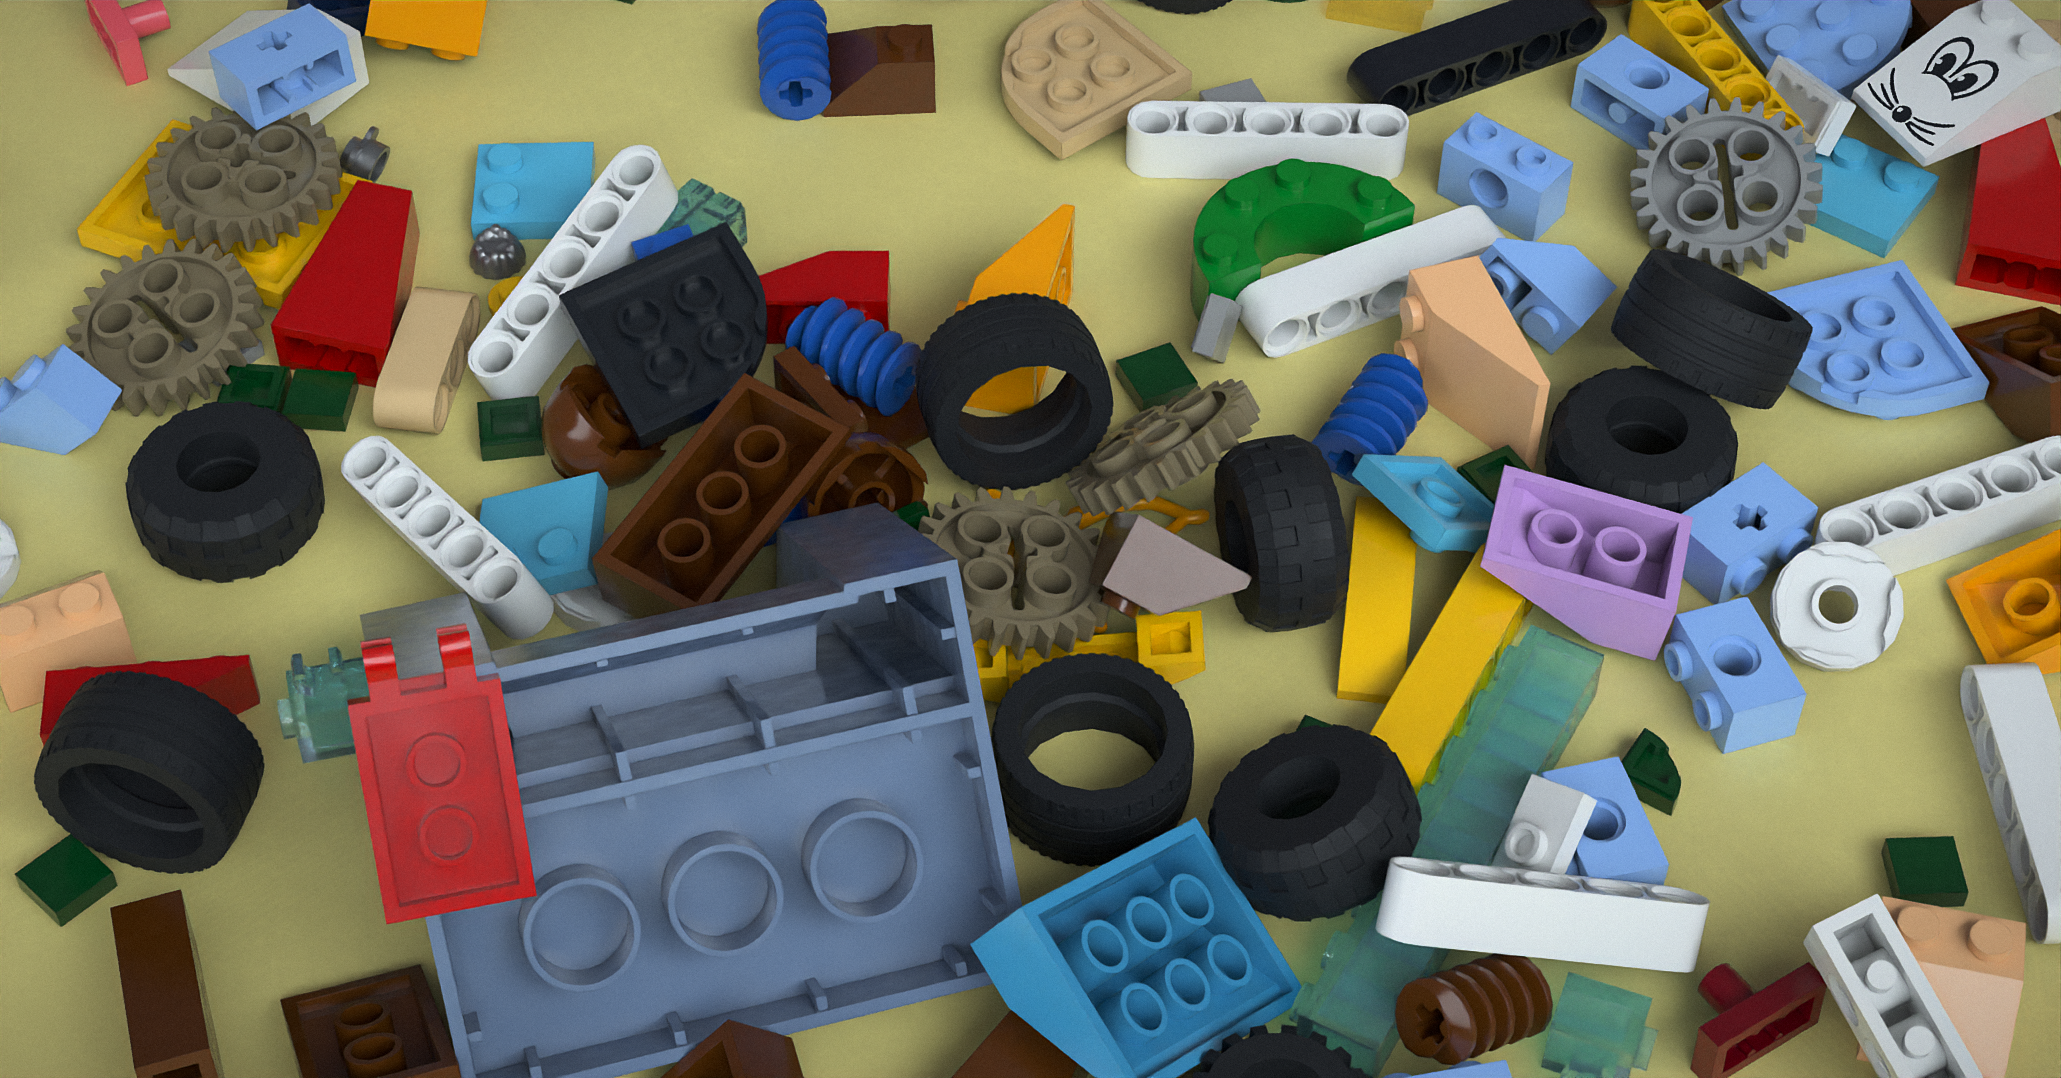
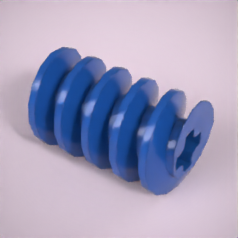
[757,0,832,121]
[785,297,921,417]
[1312,353,1428,486]

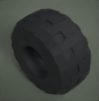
[1545,365,1738,514]
[125,401,325,583]
[1214,434,1349,633]
[1207,724,1422,922]

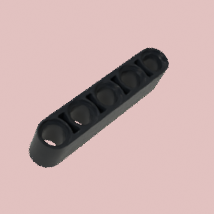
[1346,0,1607,117]

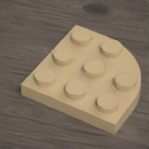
[1001,0,1192,160]

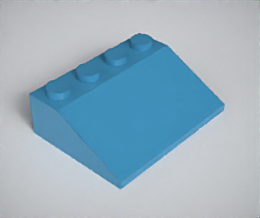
[970,817,1308,1078]

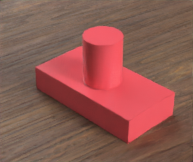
[84,0,171,86]

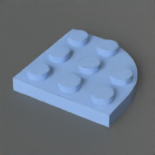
[1722,0,1913,100]
[1767,260,1989,420]

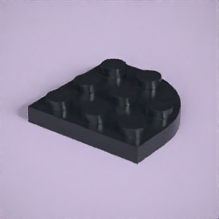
[559,222,768,449]

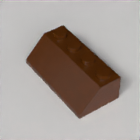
[592,373,851,619]

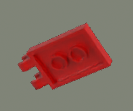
[347,623,537,924]

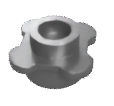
[340,126,390,183]

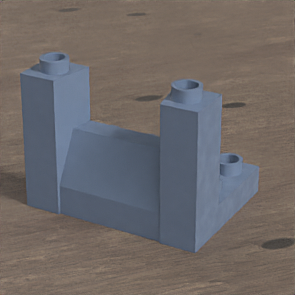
[360,503,1022,1078]

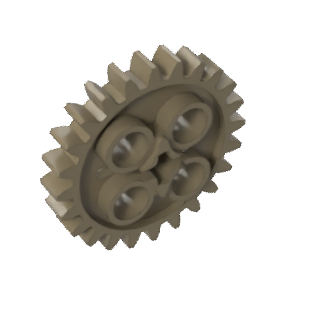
[145,107,342,253]
[66,239,264,416]
[1066,379,1261,516]
[918,487,1111,660]

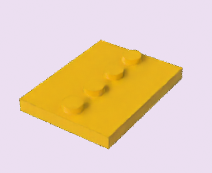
[77,119,373,309]

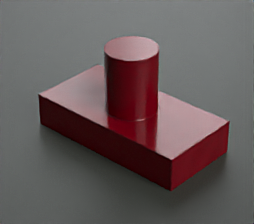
[1690,962,1827,1078]

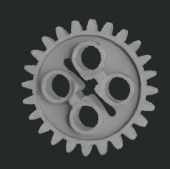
[1630,97,1823,276]

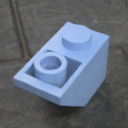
[1479,238,1617,355]
[0,344,122,455]

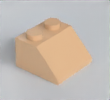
[0,570,138,713]
[1856,896,2026,1078]

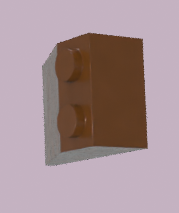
[1951,306,2061,443]
[280,964,461,1078]

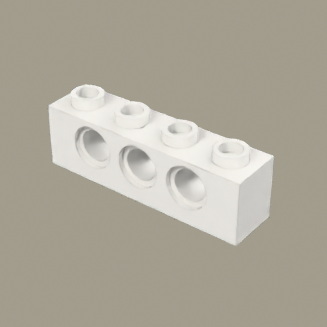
[1803,893,1983,1078]

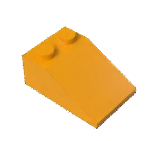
[365,0,487,60]
[954,204,1075,414]
[1946,528,2061,674]

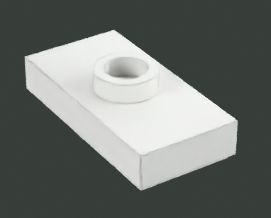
[1765,55,1857,157]
[1491,774,1597,874]

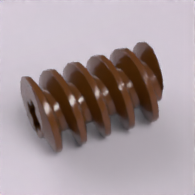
[1395,953,1553,1065]

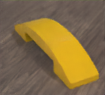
[1336,496,1417,704]
[973,610,1206,702]

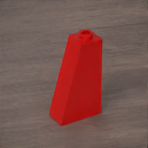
[1955,118,2061,306]
[270,180,420,388]

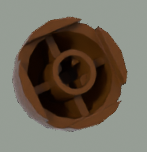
[541,364,668,490]
[799,432,928,519]

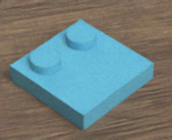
[1809,134,1940,258]
[471,142,596,241]
[1352,454,1494,553]
[479,471,608,595]

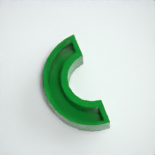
[1190,158,1415,322]

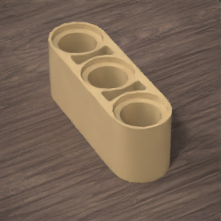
[373,286,480,434]

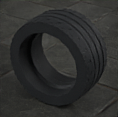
[1611,249,1813,410]
[915,293,1114,490]
[991,653,1194,867]
[34,671,265,874]

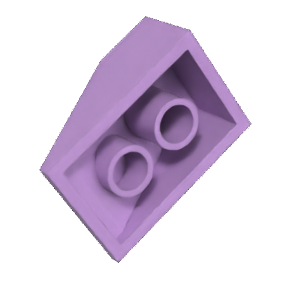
[1480,465,1693,661]

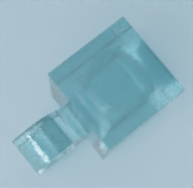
[277,647,370,763]
[1541,972,1659,1078]

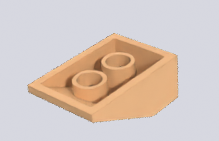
[1394,255,1550,469]

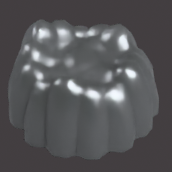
[469,224,526,280]

